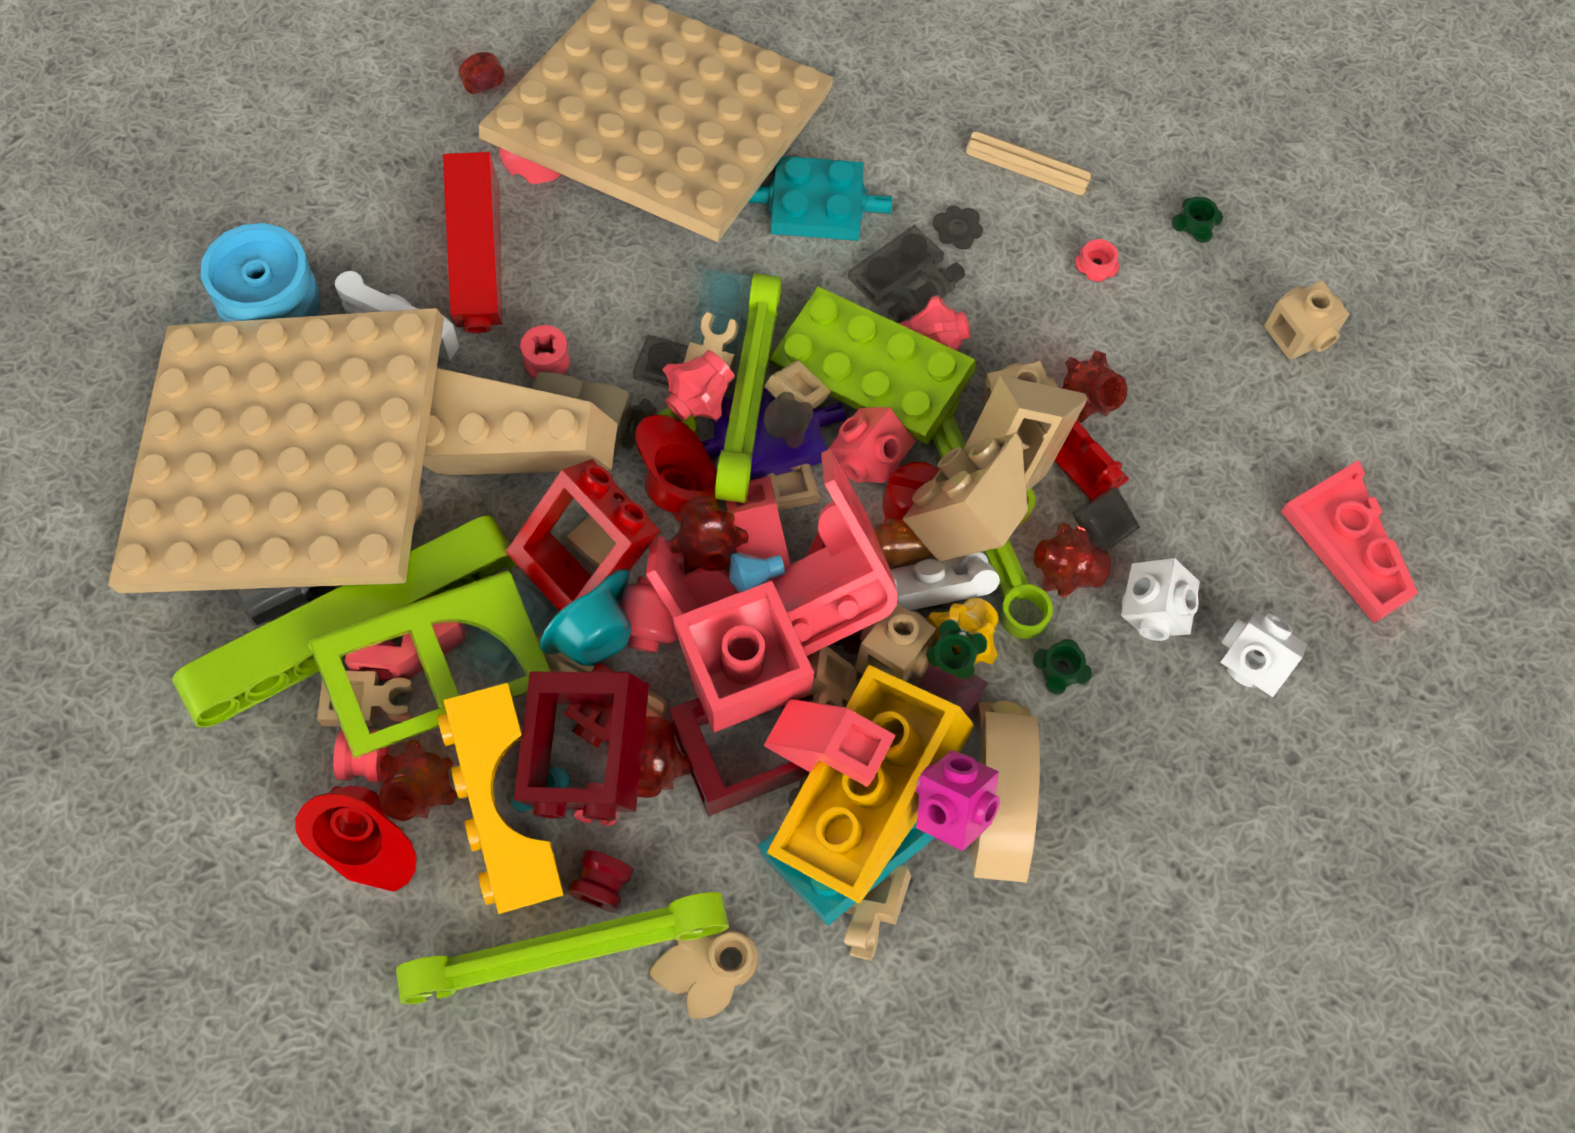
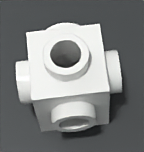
[1121,558,1200,641]
[1220,611,1308,697]

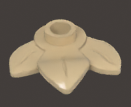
[649,930,758,1019]

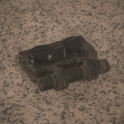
[848,224,965,324]

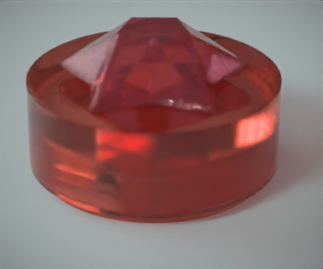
[458,52,505,94]

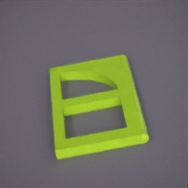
[308,570,551,759]

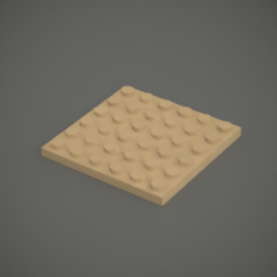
[479,0,833,242]
[108,308,444,593]

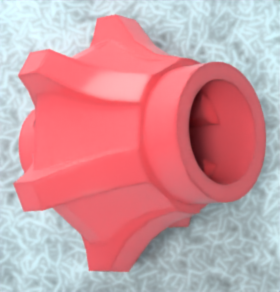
[900,296,971,351]
[662,350,735,422]

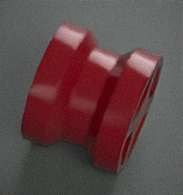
[567,850,634,913]

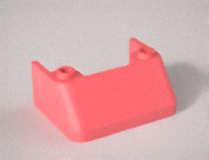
[646,449,898,656]

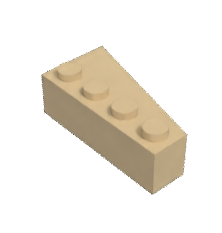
[423,368,618,475]

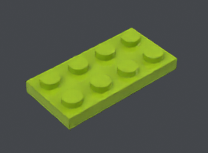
[769,286,977,444]

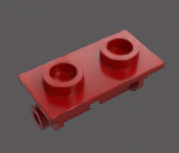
[1054,420,1129,504]

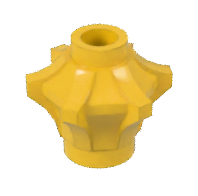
[926,598,998,665]

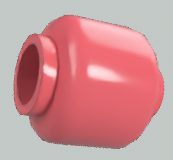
[619,576,678,653]

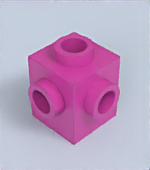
[916,750,1000,851]

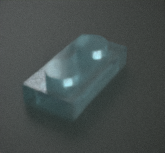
[691,270,750,358]
[456,577,555,685]

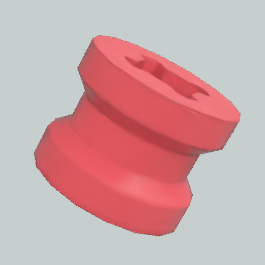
[520,325,570,379]
[333,728,389,783]

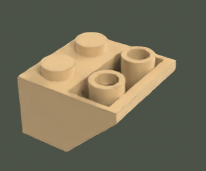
[964,375,1088,492]
[903,433,1028,561]

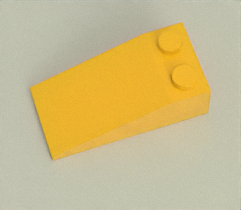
[766,665,975,904]

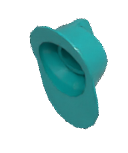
[540,569,631,666]

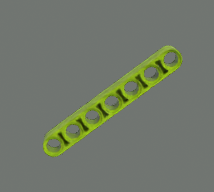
[172,515,516,728]

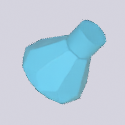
[729,553,785,593]

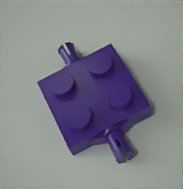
[701,387,846,481]

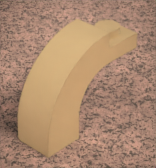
[971,701,1040,883]

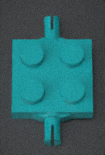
[748,156,892,241]

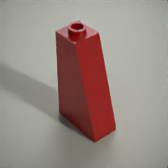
[443,152,503,334]

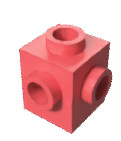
[828,407,916,483]

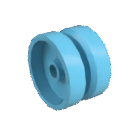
[200,223,320,322]

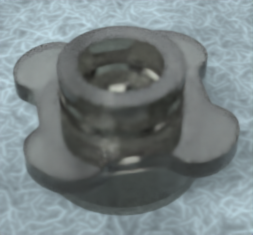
[764,392,813,448]

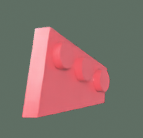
[1281,460,1418,624]

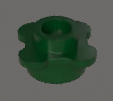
[1172,197,1223,243]
[926,619,987,679]
[1033,639,1092,695]

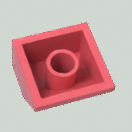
[673,581,815,733]

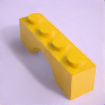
[438,683,564,914]

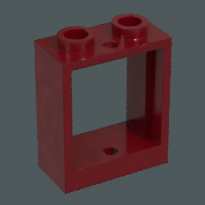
[514,671,649,821]
[669,696,810,817]

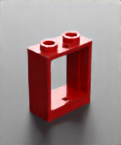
[505,459,661,611]

